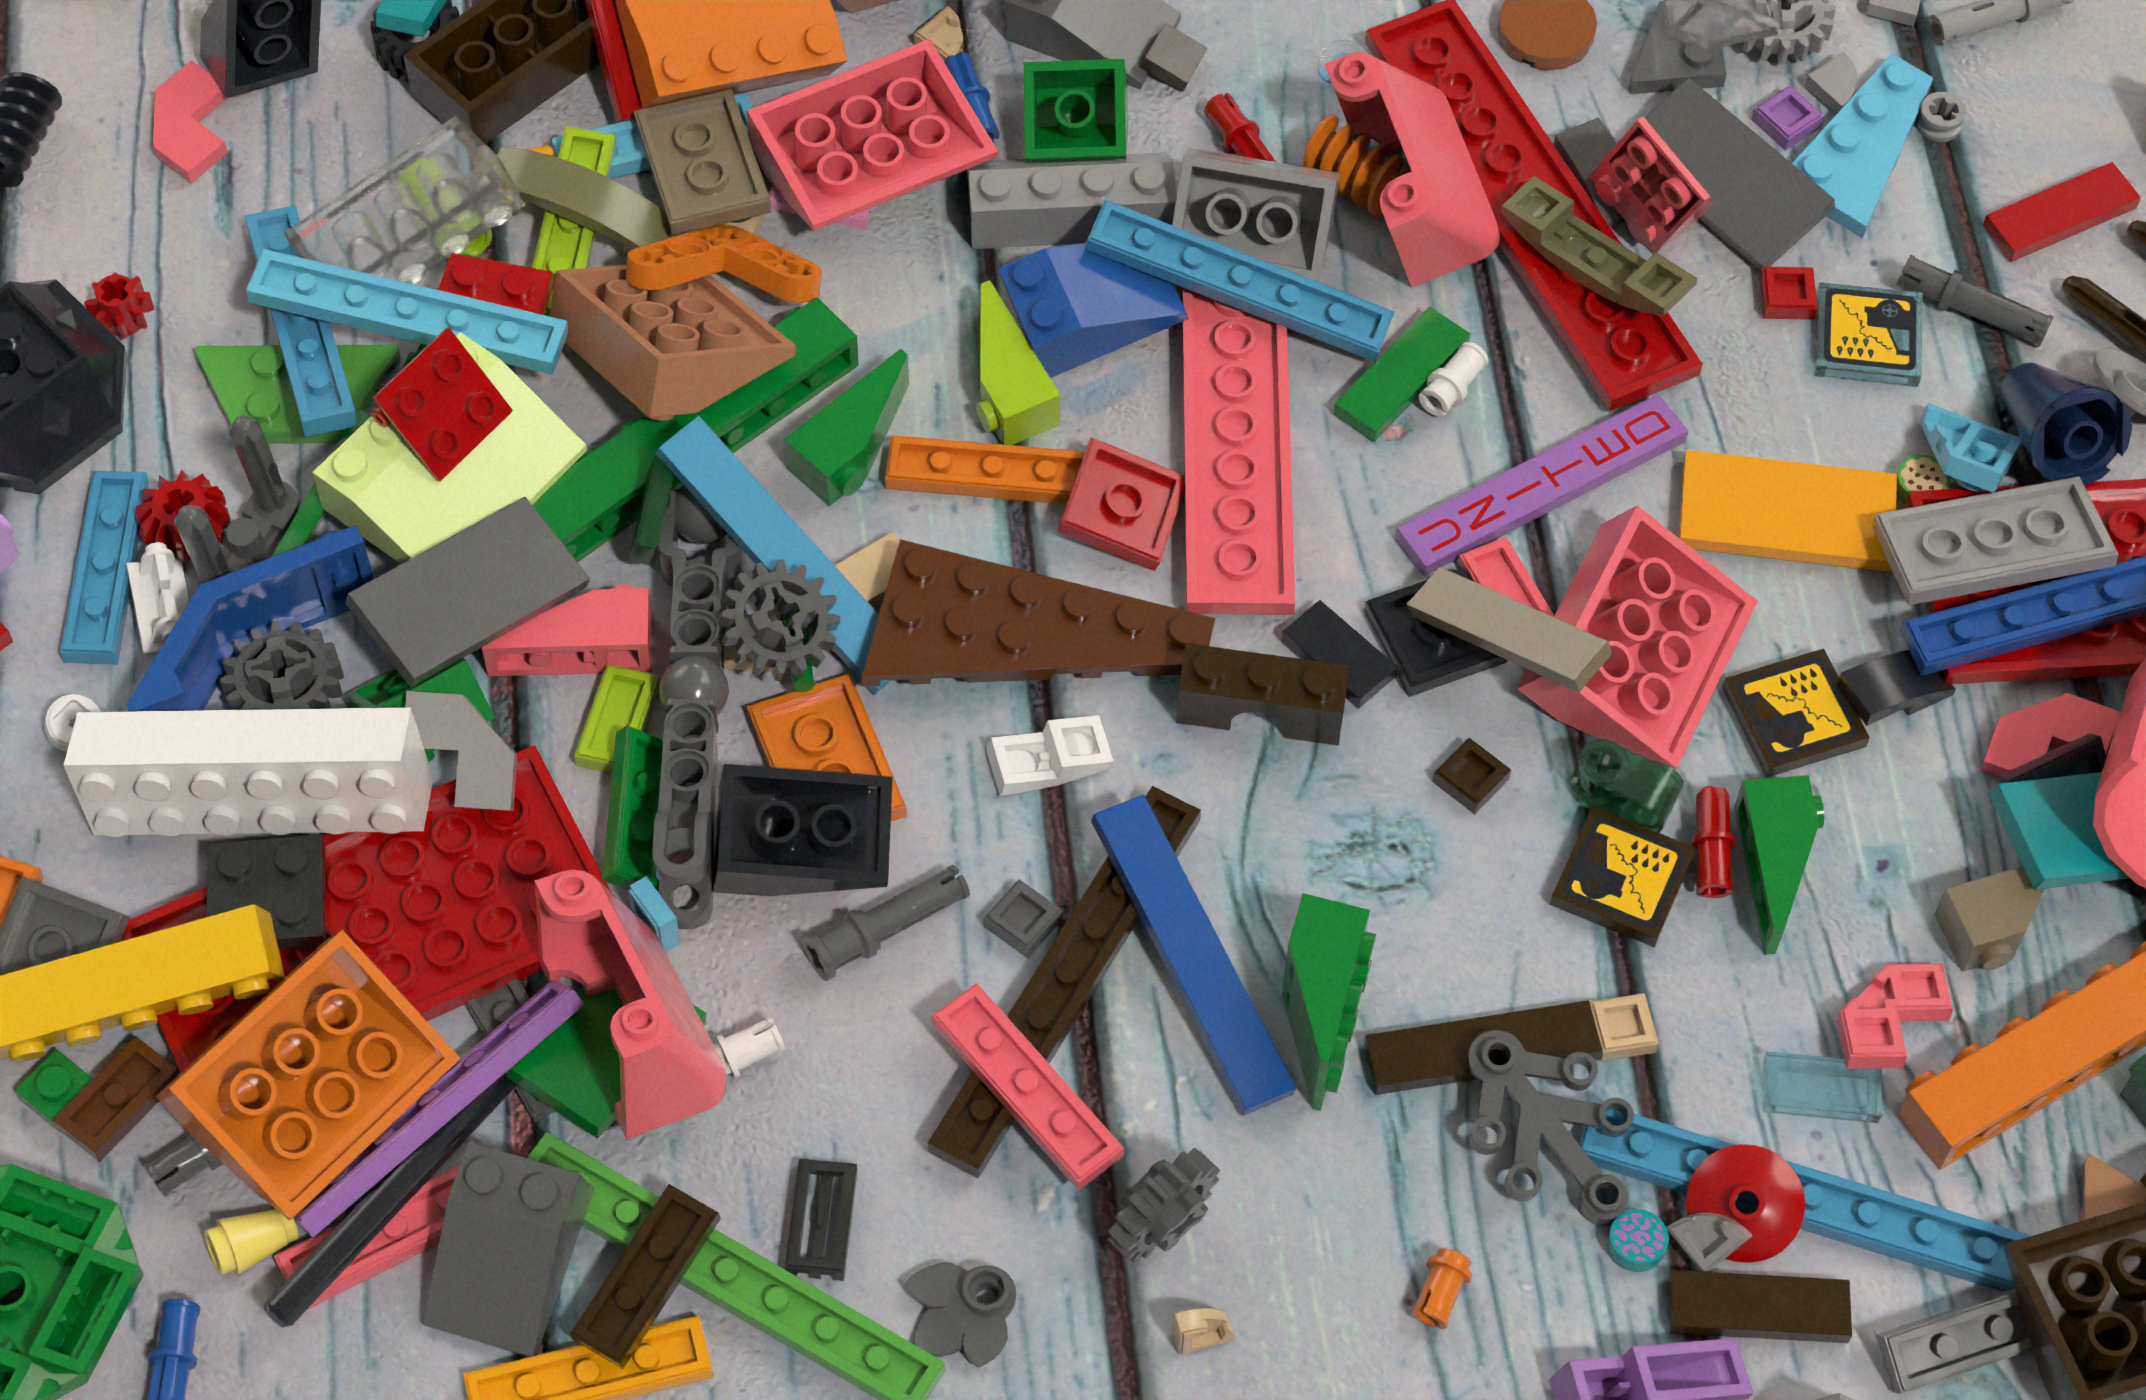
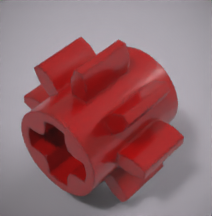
[84,272,154,339]

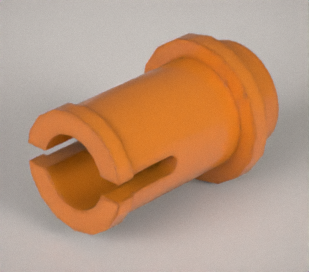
[1411,1248,1473,1329]

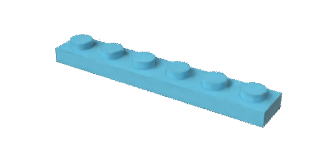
[246,249,568,375]

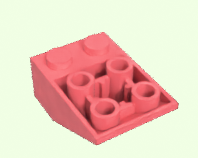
[1589,116,1714,254]

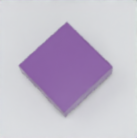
[1751,85,1824,151]

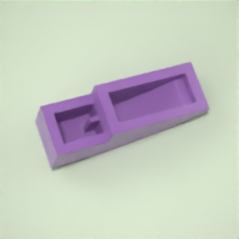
[1549,1338,1754,1400]

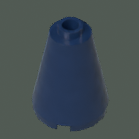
[2000,363,2132,486]

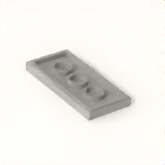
[1873,476,2118,606]

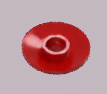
[1686,1144,1805,1263]

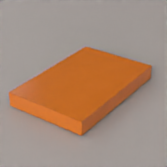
[747,673,907,822]

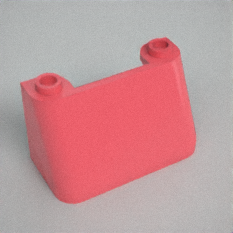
[1325,52,1500,288]
[534,870,726,1140]

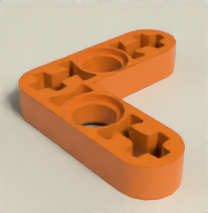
[626,224,822,303]

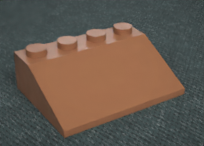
[550,265,797,421]

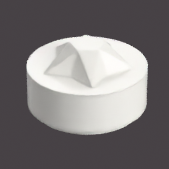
[44,694,101,752]

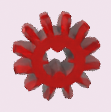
[136,469,231,564]

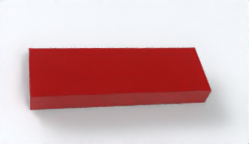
[1983,161,2141,262]

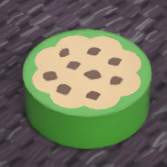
[1896,455,1951,503]

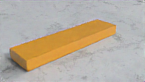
[463,1315,714,1400]

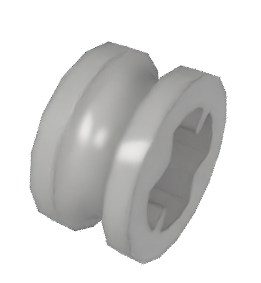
[1917,92,1966,142]

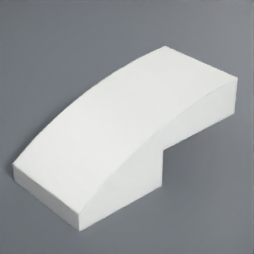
[986,715,1114,796]

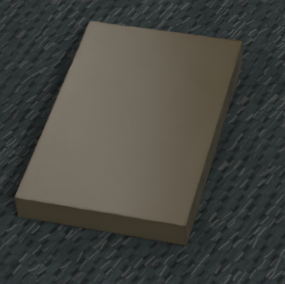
[633,89,771,235]

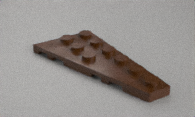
[861,539,1215,686]

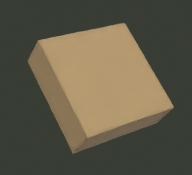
[1590,993,1659,1061]

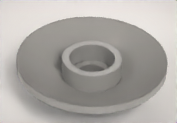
[2093,348,2146,417]

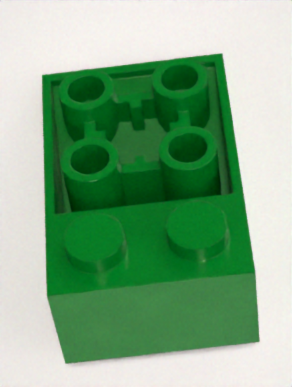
[1282,893,1377,1111]

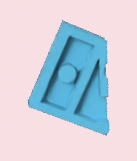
[1919,403,2022,493]

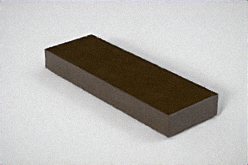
[570,1184,721,1369]
[1668,1270,1852,1343]

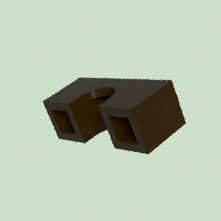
[1176,643,1350,746]

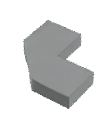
[405,691,517,811]

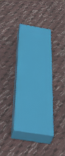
[60,471,150,665]

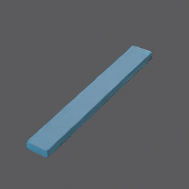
[1579,1101,2031,1292]

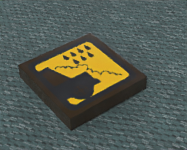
[1722,648,1870,778]
[1550,806,1697,947]

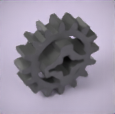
[718,560,840,681]
[220,621,344,710]
[1108,1148,1220,1263]

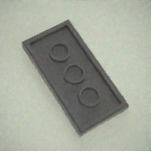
[1617,78,1835,272]
[345,497,590,687]

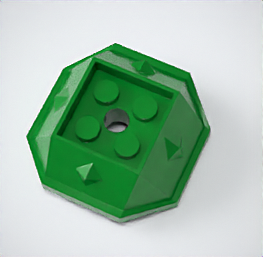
[0,1164,144,1400]

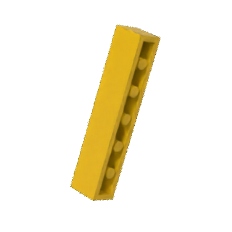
[0,904,285,1062]

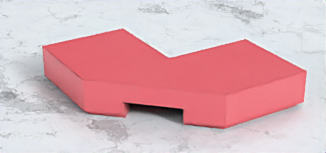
[153,60,229,183]
[1980,693,2120,777]
[1837,963,1953,1069]

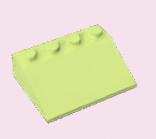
[312,332,587,564]

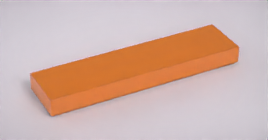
[885,435,1084,504]

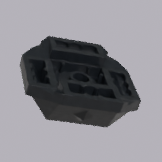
[0,279,127,495]

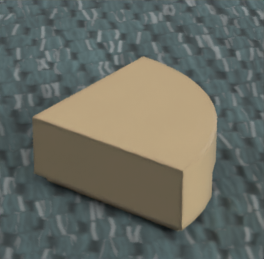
[914,6,963,61]
[1172,1308,1235,1355]

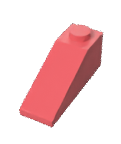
[482,585,653,677]

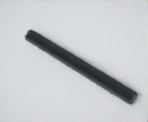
[264,1072,517,1328]

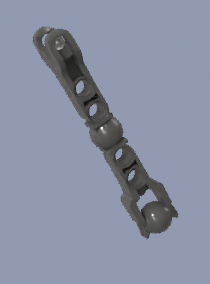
[653,485,745,930]

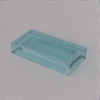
[1763,1052,1882,1123]

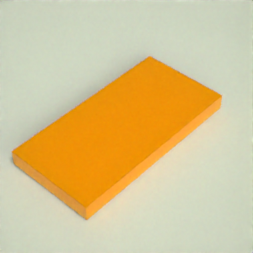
[1678,450,1897,572]

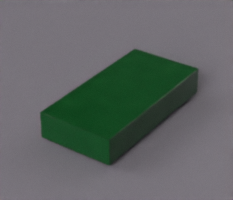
[629,447,674,565]

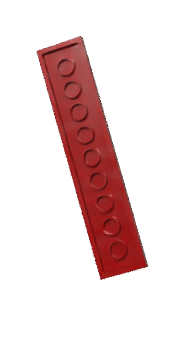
[1365,0,1703,412]

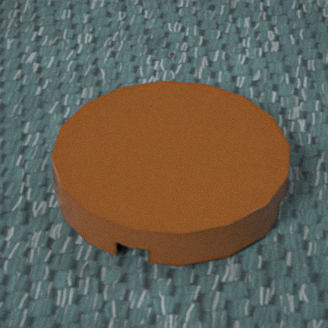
[1497,0,1597,70]

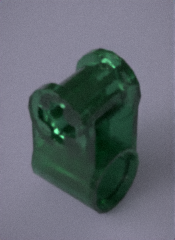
[1570,739,1684,833]

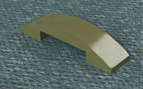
[480,147,687,257]
[1501,176,1697,316]

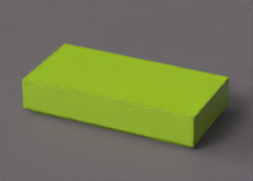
[574,664,660,774]

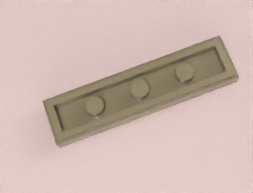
[1407,567,1612,692]

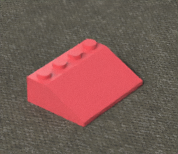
[747,39,998,231]
[1517,505,1758,771]

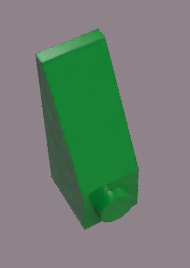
[784,349,909,506]
[1734,775,1824,955]

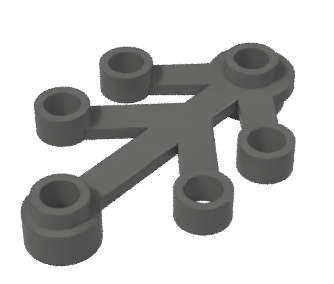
[1468,1030,1634,1226]

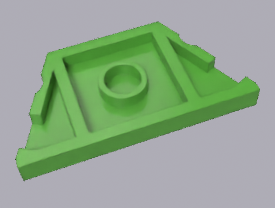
[195,344,400,444]

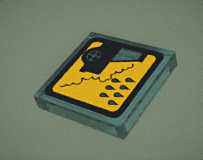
[1814,282,1923,387]

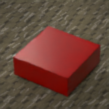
[1759,267,1818,320]

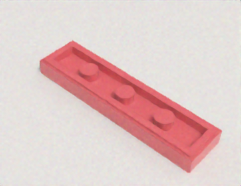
[931,983,1124,1191]
[274,1165,460,1309]

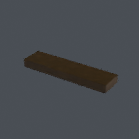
[1364,1000,1603,1095]

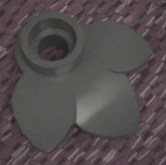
[905,1262,1016,1368]

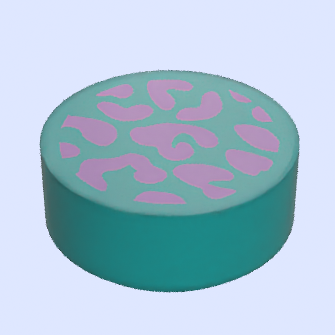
[1607,1209,1669,1272]

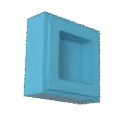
[629,876,680,952]

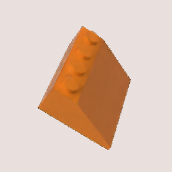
[615,0,848,109]
[155,930,461,1221]

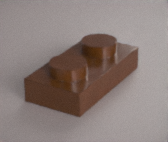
[53,1036,180,1163]

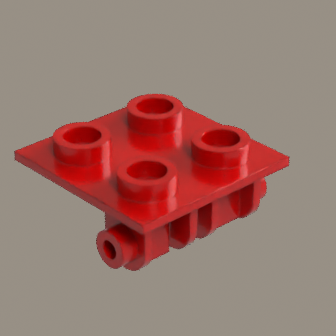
[371,327,513,482]

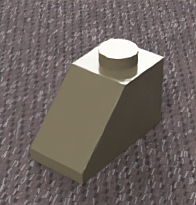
[1934,866,2044,972]

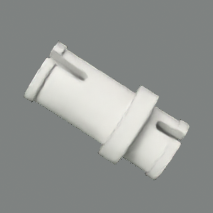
[1419,342,1489,417]

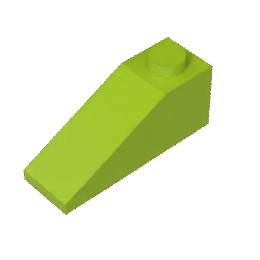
[976,280,1061,445]

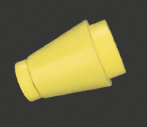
[204,1209,299,1276]

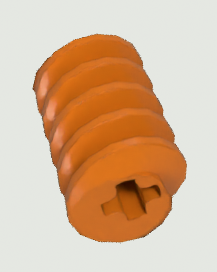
[1303,114,1412,218]

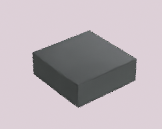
[984,879,1063,959]

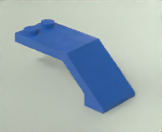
[126,525,374,712]

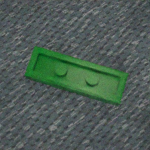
[1333,306,1471,442]
[602,725,663,892]

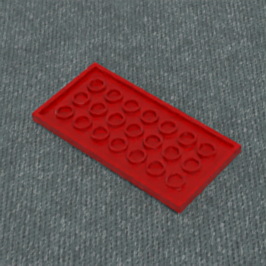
[121,745,611,1072]

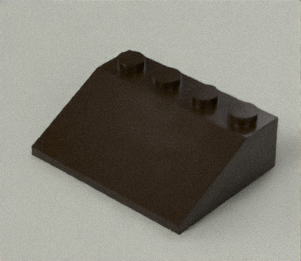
[2003,1202,2146,1400]

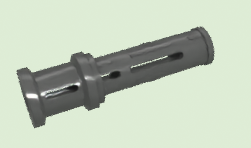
[802,865,970,981]

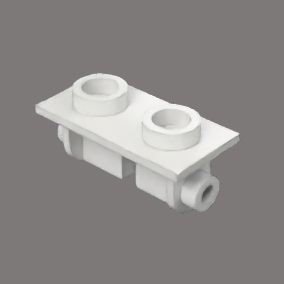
[126,542,189,655]

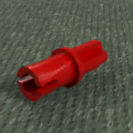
[1204,93,1276,162]
[1691,786,1736,898]

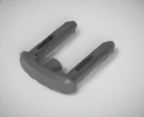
[175,415,299,585]

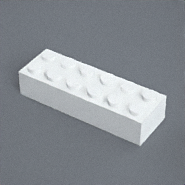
[63,707,433,837]

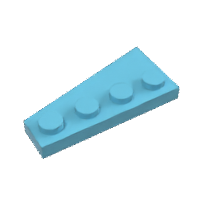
[1792,53,1933,238]

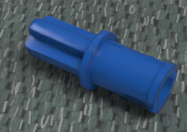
[944,52,1000,143]
[147,1299,200,1400]

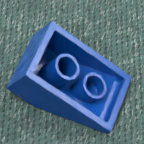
[998,243,1188,378]

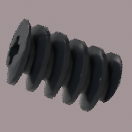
[0,72,62,188]

